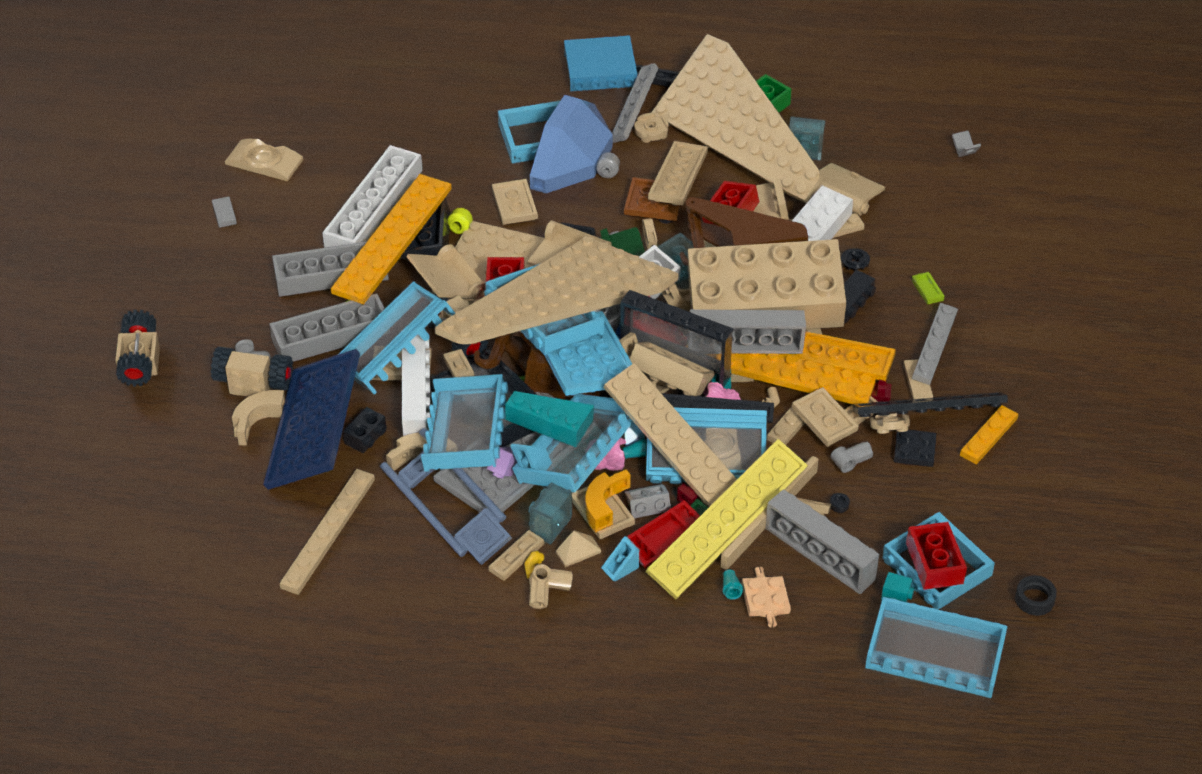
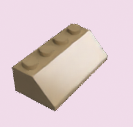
[630,341,715,396]

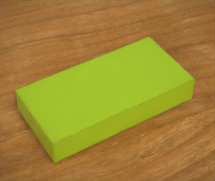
[912,272,944,305]

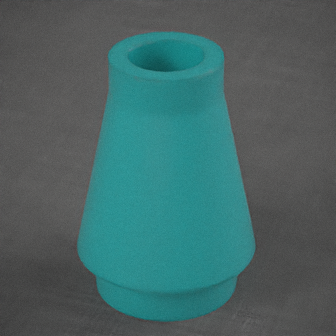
[623,438,653,459]
[723,569,743,600]

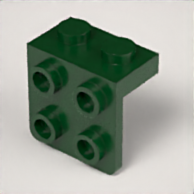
[599,227,645,256]

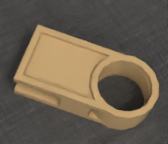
[642,218,657,250]

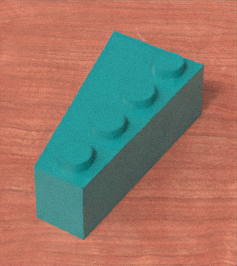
[505,391,594,447]

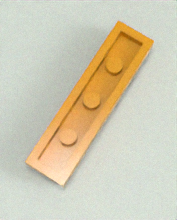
[960,405,1018,465]

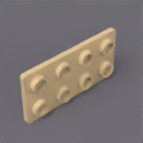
[753,180,789,220]

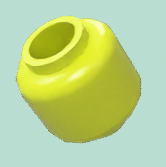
[448,208,473,234]

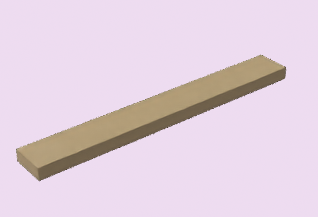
[721,456,819,570]

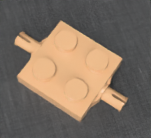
[741,567,791,628]

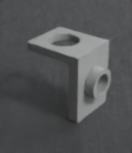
[952,131,981,157]

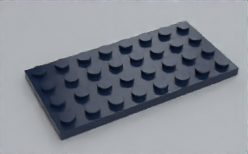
[263,349,360,490]

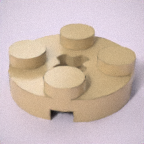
[634,113,668,143]
[870,413,910,434]

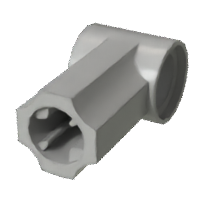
[831,442,873,473]

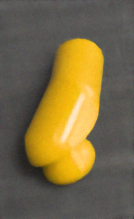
[524,551,544,579]

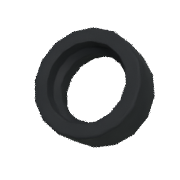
[1015,575,1057,616]

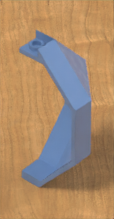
[530,95,613,193]

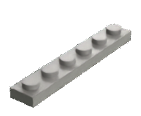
[612,63,658,143]
[912,303,958,385]

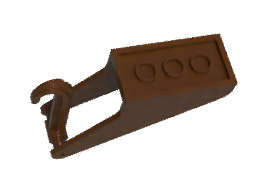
[680,197,808,266]
[474,331,602,401]

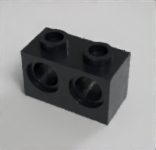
[343,407,387,454]

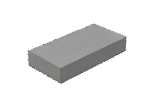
[212,197,237,228]

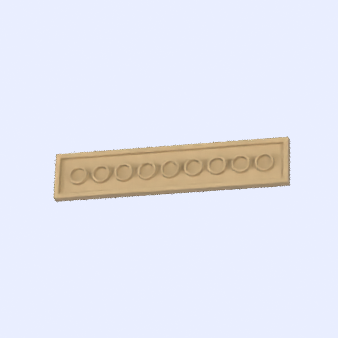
[603,363,737,507]

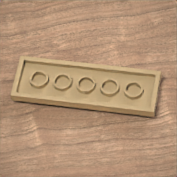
[648,141,708,205]

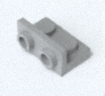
[625,484,671,518]

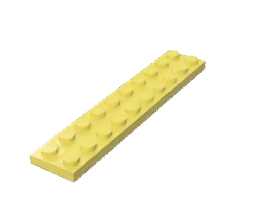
[646,439,808,599]

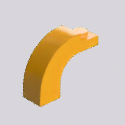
[585,470,631,533]

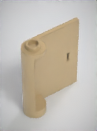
[813,163,885,216]
[527,220,612,266]
[407,244,486,299]

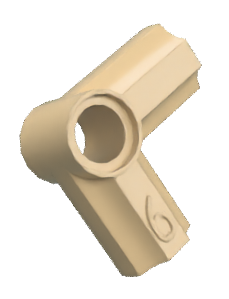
[529,564,572,609]

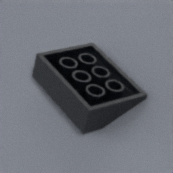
[393,197,451,260]

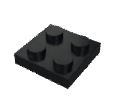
[894,430,936,467]

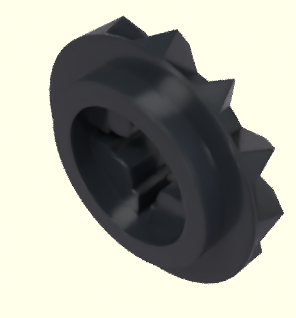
[841,248,870,271]

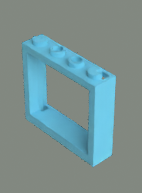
[498,101,560,163]
[882,512,995,610]

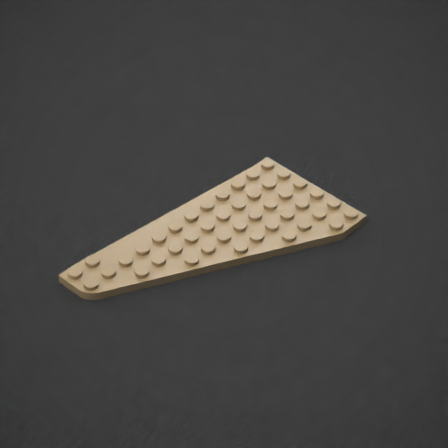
[651,34,821,203]
[435,236,678,344]

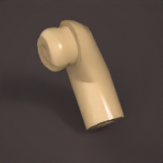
[762,387,780,408]

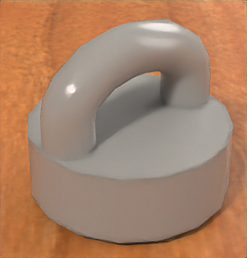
[235,339,254,353]

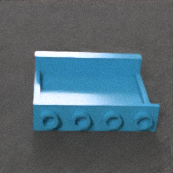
[564,36,637,91]

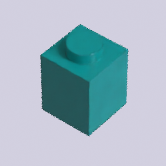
[881,572,915,602]

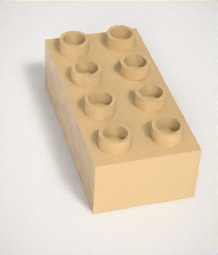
[688,239,846,329]

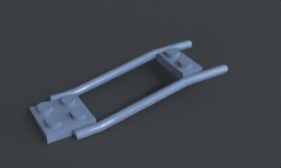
[380,428,512,565]

